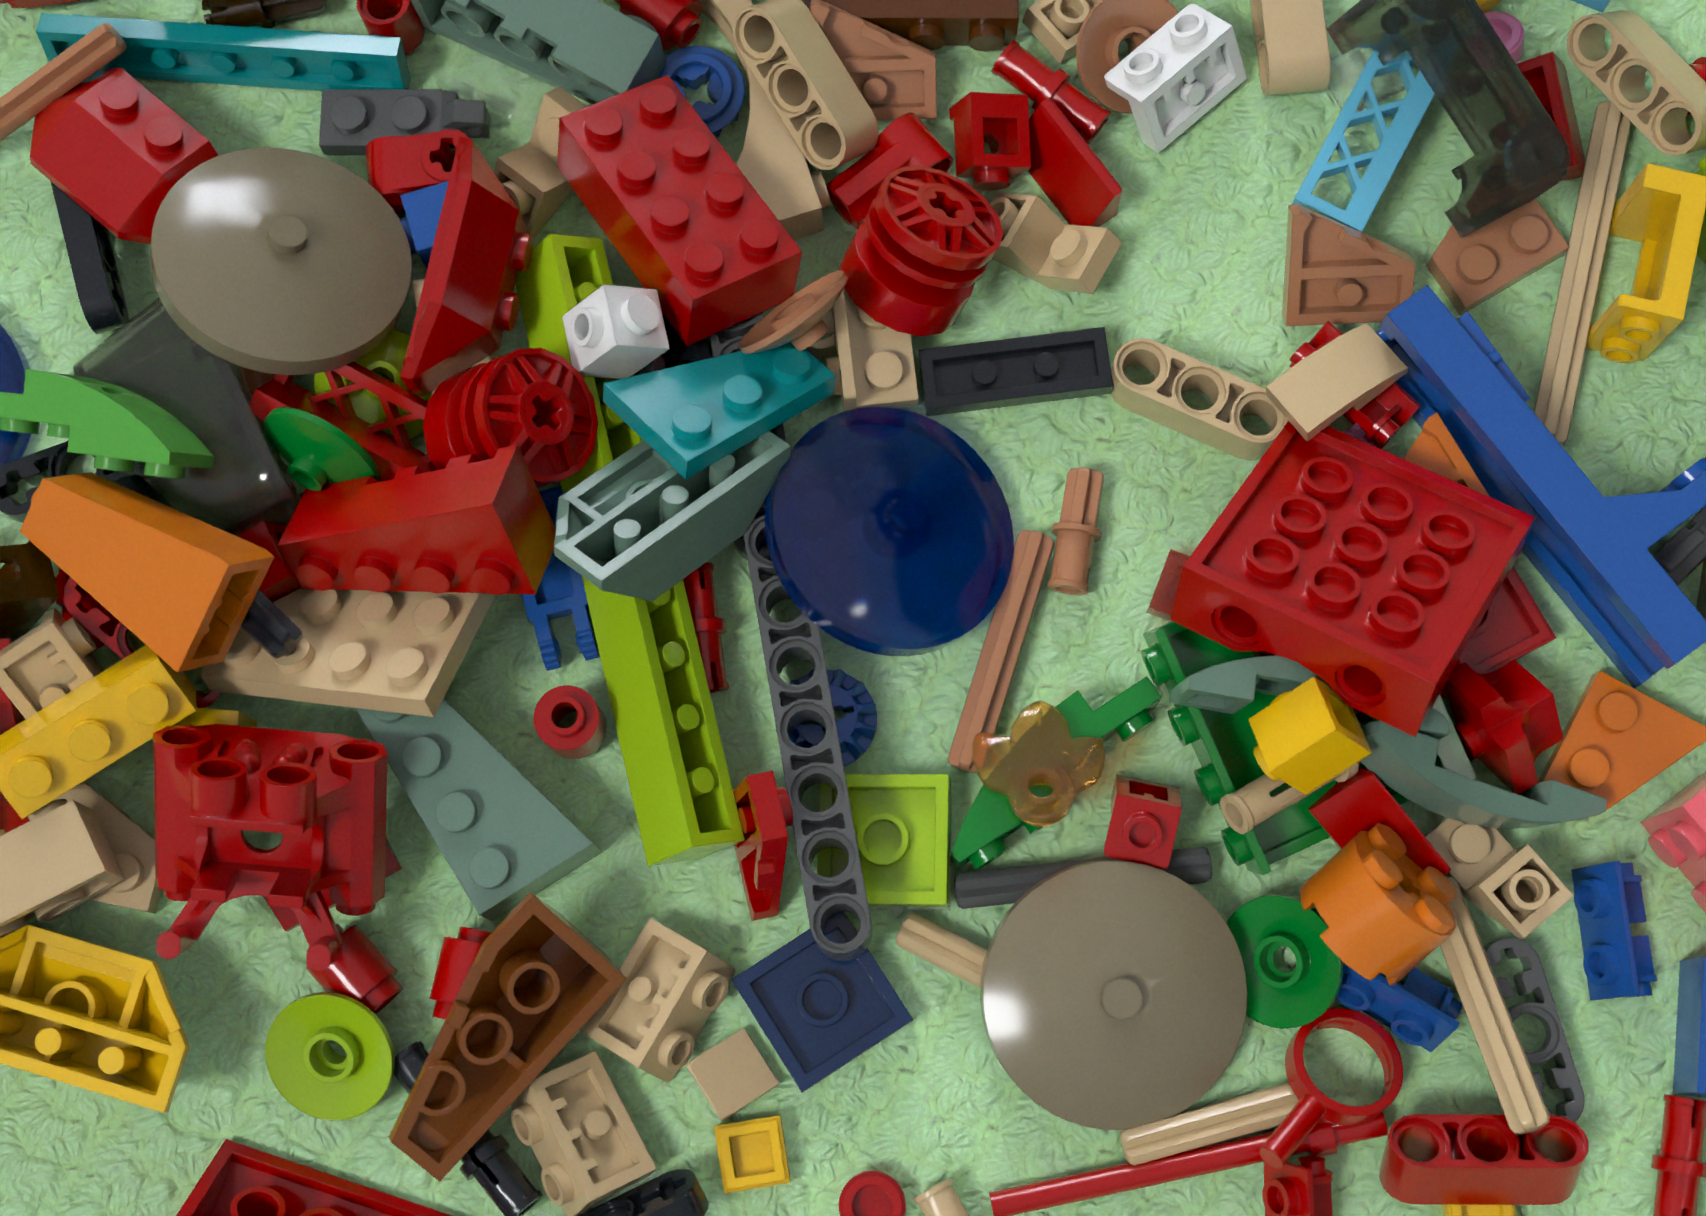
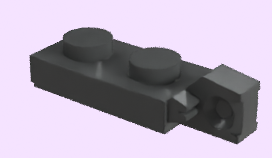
[319,89,490,156]

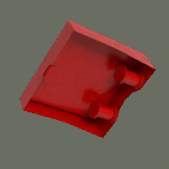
[1170,421,1535,737]

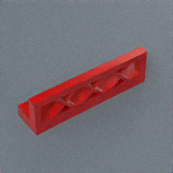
[246,362,436,482]

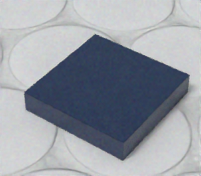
[731,911,913,1093]

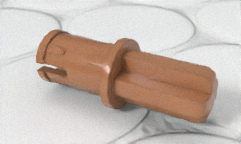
[1047,467,1104,596]

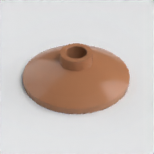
[1076,0,1178,113]
[738,270,848,354]

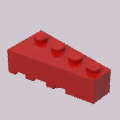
[277,445,556,595]

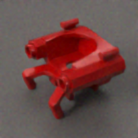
[153,724,388,971]

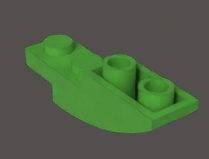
[0,369,214,479]

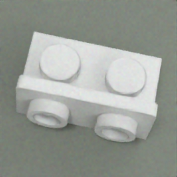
[1104,4,1247,153]

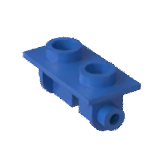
[1571,861,1657,1001]
[1336,962,1463,1052]

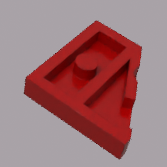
[733,771,793,921]

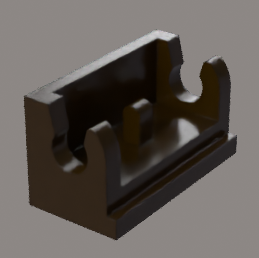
[0,540,60,641]

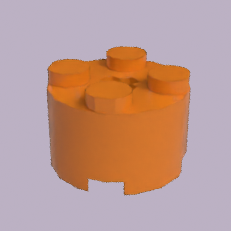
[1300,823,1457,985]

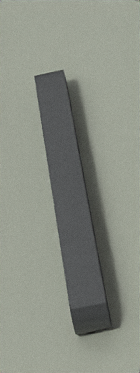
[710,312,872,961]

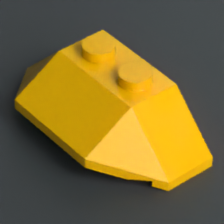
[0,925,190,1113]

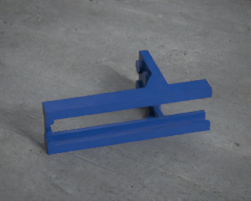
[1376,285,1706,688]

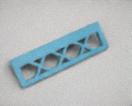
[1292,0,1470,232]

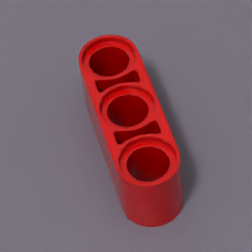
[1379,1114,1589,1205]

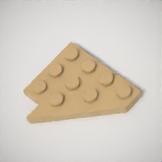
[200,588,496,717]

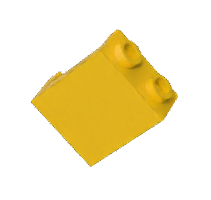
[1586,163,1706,363]

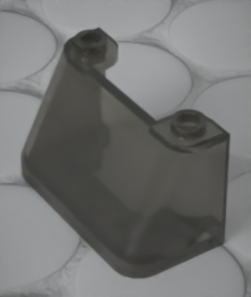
[1326,0,1570,238]
[73,297,304,536]

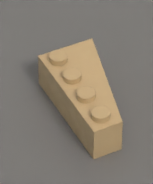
[0,799,125,938]

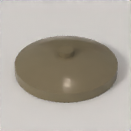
[150,148,412,375]
[980,860,1247,1130]

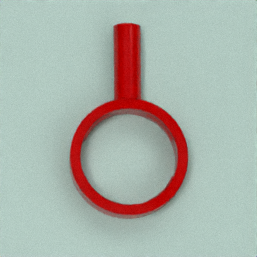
[1259,1008,1403,1169]

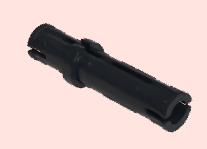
[393,1041,543,1216]

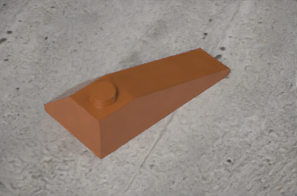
[389,892,627,1182]

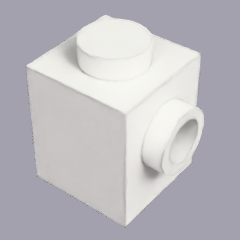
[562,285,670,379]

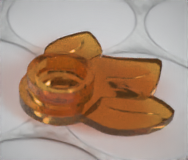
[972,700,1105,827]

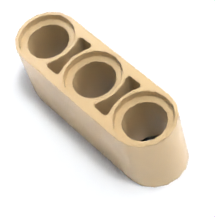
[733,0,879,170]
[1250,0,1330,96]
[1566,10,1706,156]
[1110,338,1288,461]

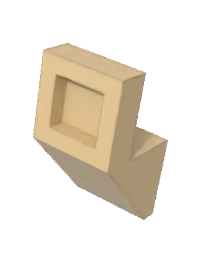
[494,87,587,237]
[989,193,1122,294]
[1425,817,1574,939]

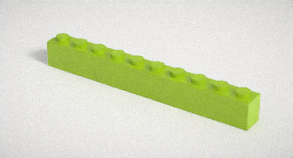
[515,234,745,866]

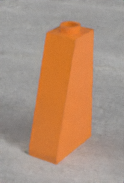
[19,472,274,673]

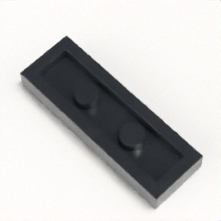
[918,327,1113,417]

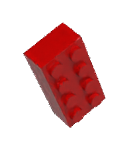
[557,75,802,346]

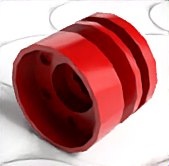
[839,165,1003,337]
[423,348,598,488]

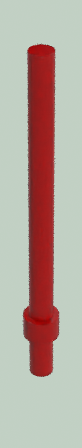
[989,1112,1388,1216]

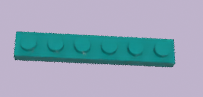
[36,13,411,91]

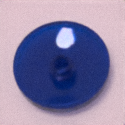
[765,407,1014,656]

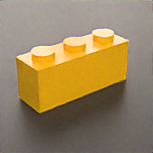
[0,645,196,819]

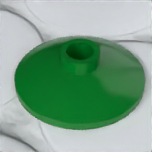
[264,407,381,492]
[1226,895,1344,1029]

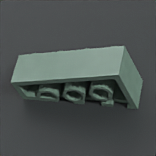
[411,0,667,104]
[355,699,603,921]

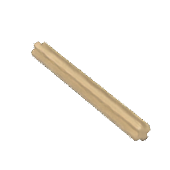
[1534,101,1632,445]

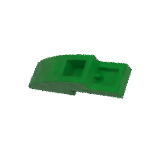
[950,676,1162,870]

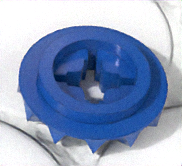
[658,46,745,137]
[775,668,877,767]

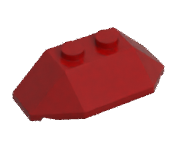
[30,67,219,245]
[400,136,533,396]

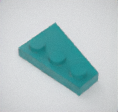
[603,342,836,479]

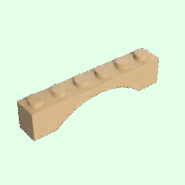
[699,0,831,240]

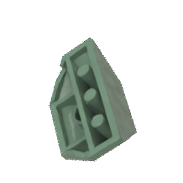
[554,431,791,601]

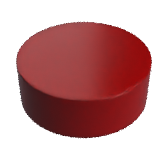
[839,1171,906,1216]

